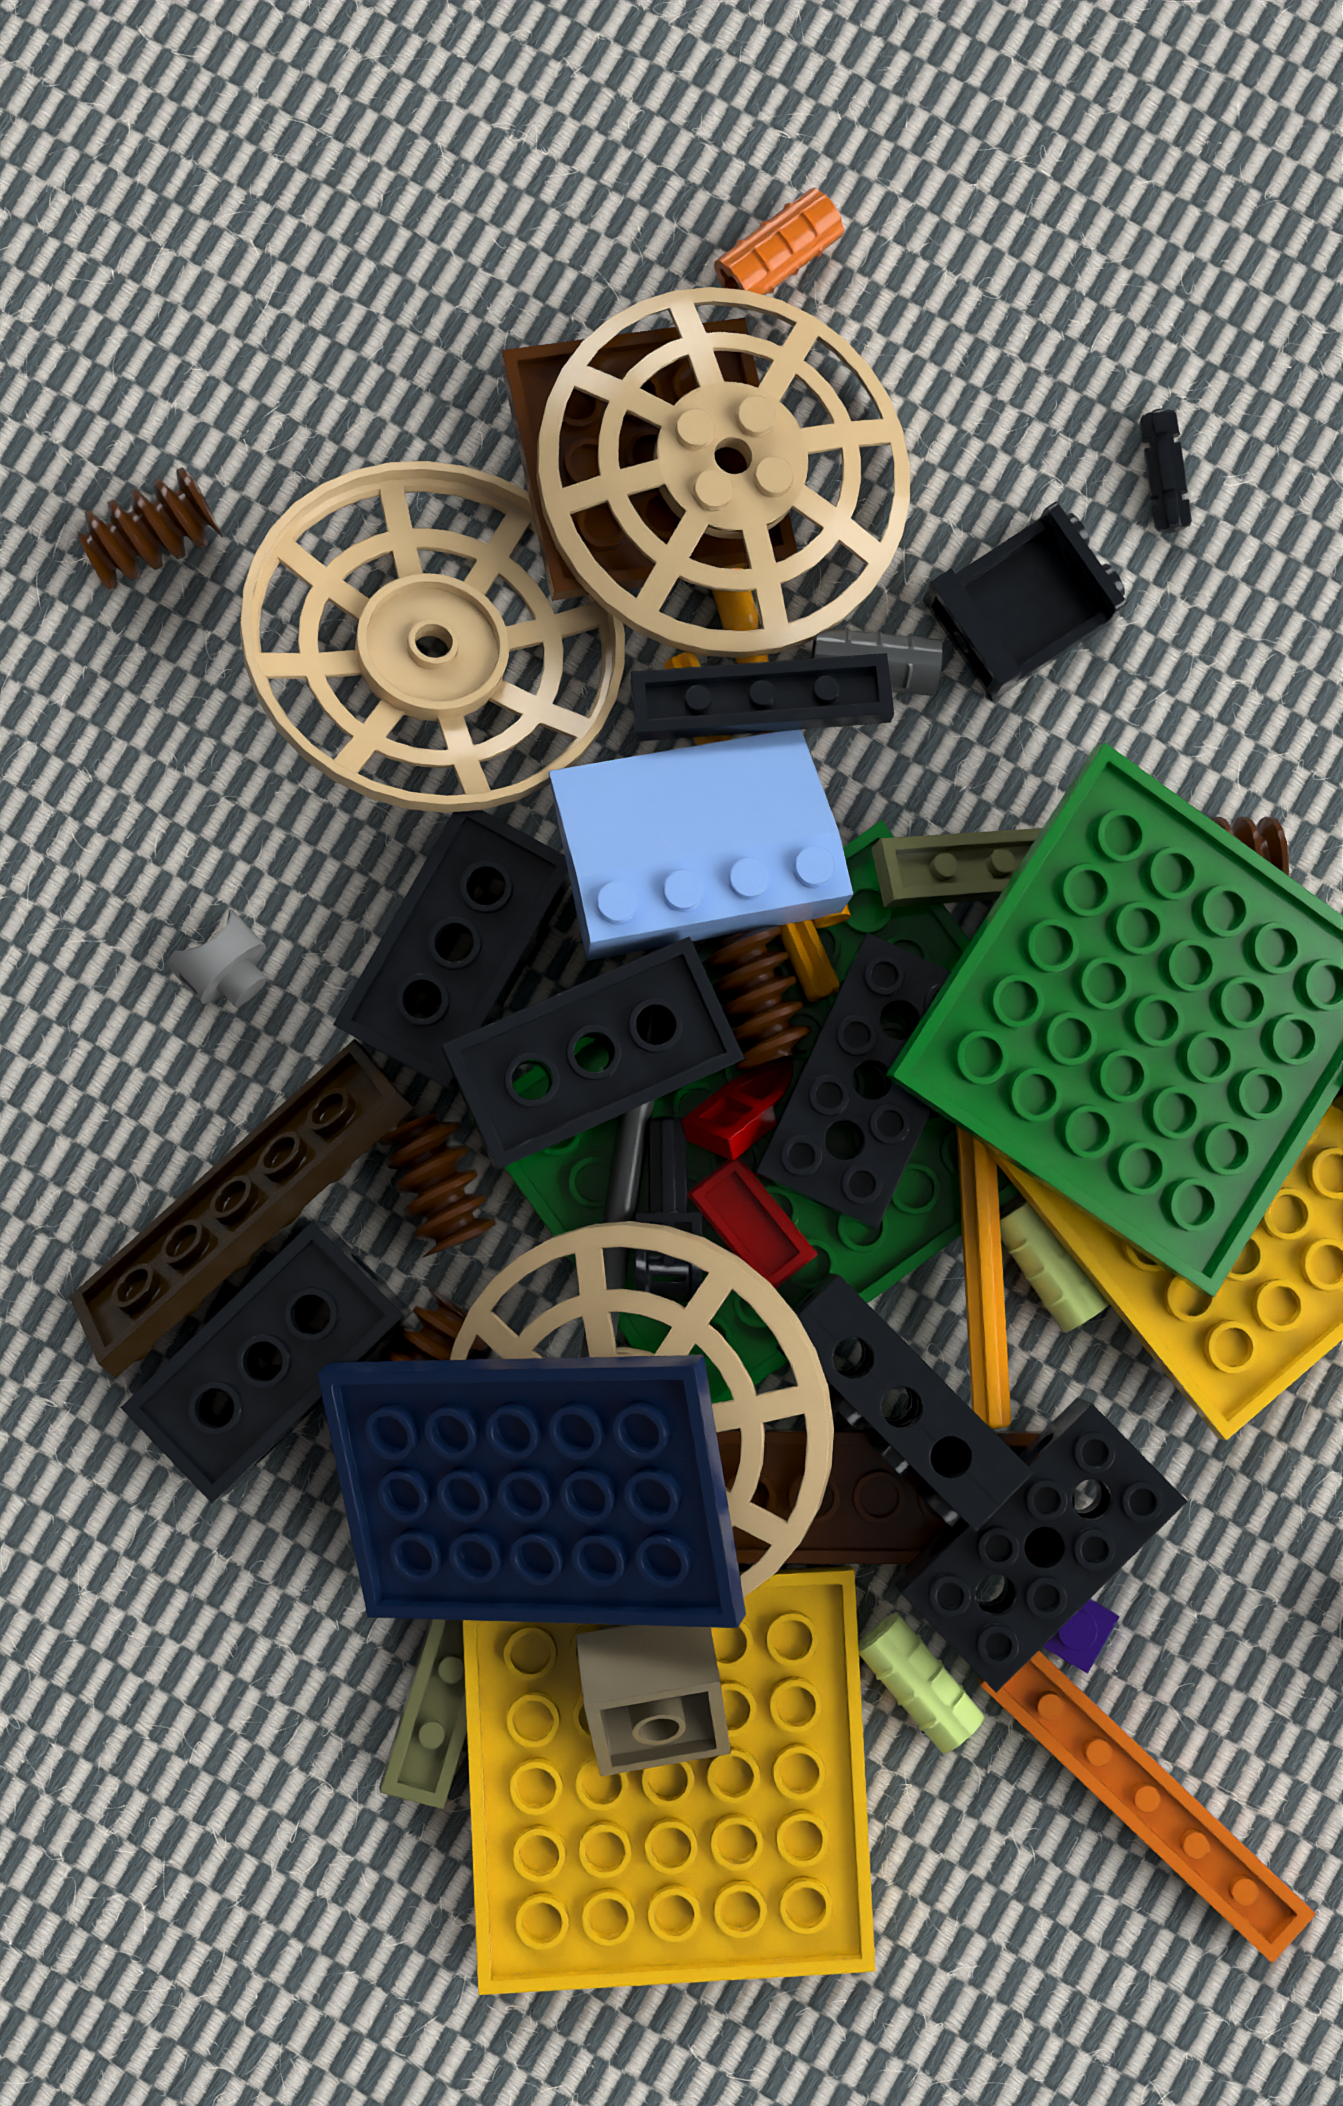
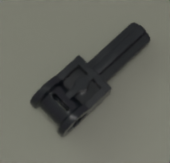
[636,1116,702,1302]

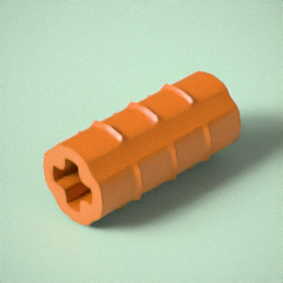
[714,187,844,309]

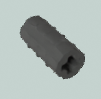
[811,627,943,696]

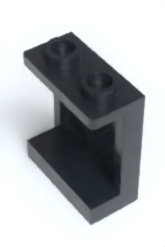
[923,501,1127,701]

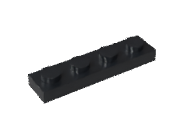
[630,653,894,742]

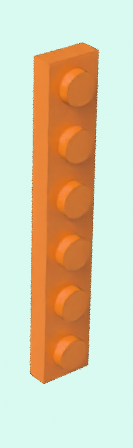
[977,1650,1316,1963]

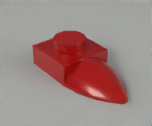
[681,1060,794,1161]

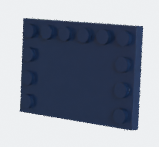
[317,1355,746,1628]

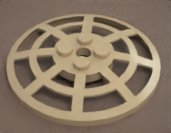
[536,287,910,658]
[240,461,625,813]
[450,1221,834,1597]

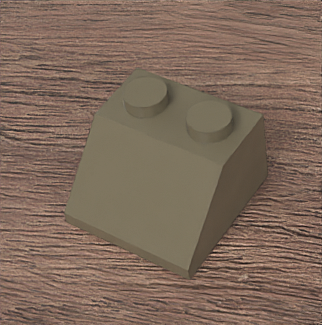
[576,1624,731,1777]

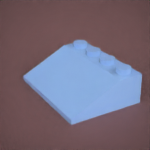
[549,730,853,961]

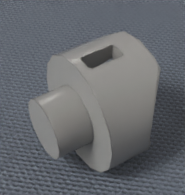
[167,910,267,1007]

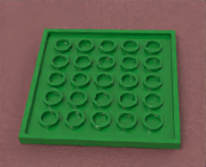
[885,742,1343,1297]

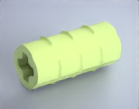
[1000,1200,1109,1333]
[858,1612,985,1754]

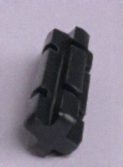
[1140,408,1192,533]

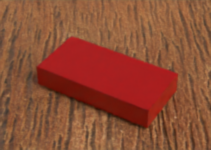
[688,1156,818,1289]

